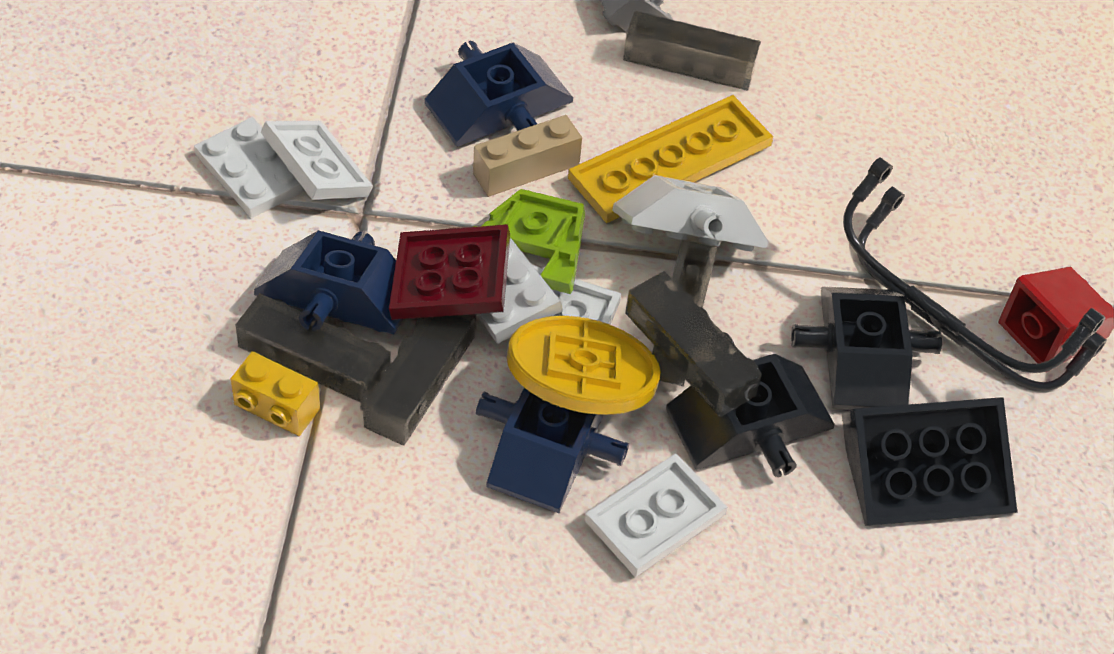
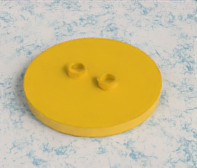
[507,316,660,414]

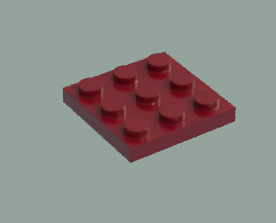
[389,224,510,320]

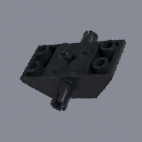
[791,286,942,410]
[666,342,835,477]

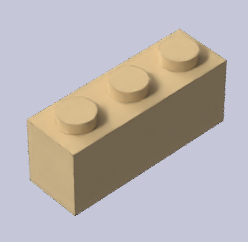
[473,114,583,197]

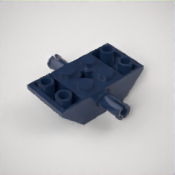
[424,40,573,147]
[254,230,403,335]
[476,388,630,514]

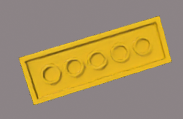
[568,95,774,224]

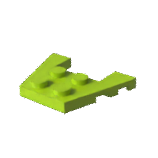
[473,189,585,294]

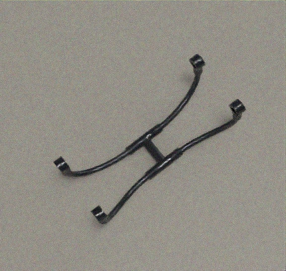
[843,157,1107,391]

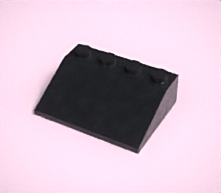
[842,397,1018,526]

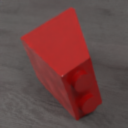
[998,266,1114,372]

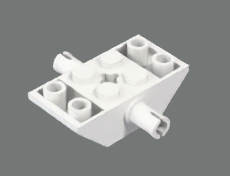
[612,175,769,252]

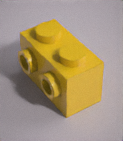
[230,351,320,437]

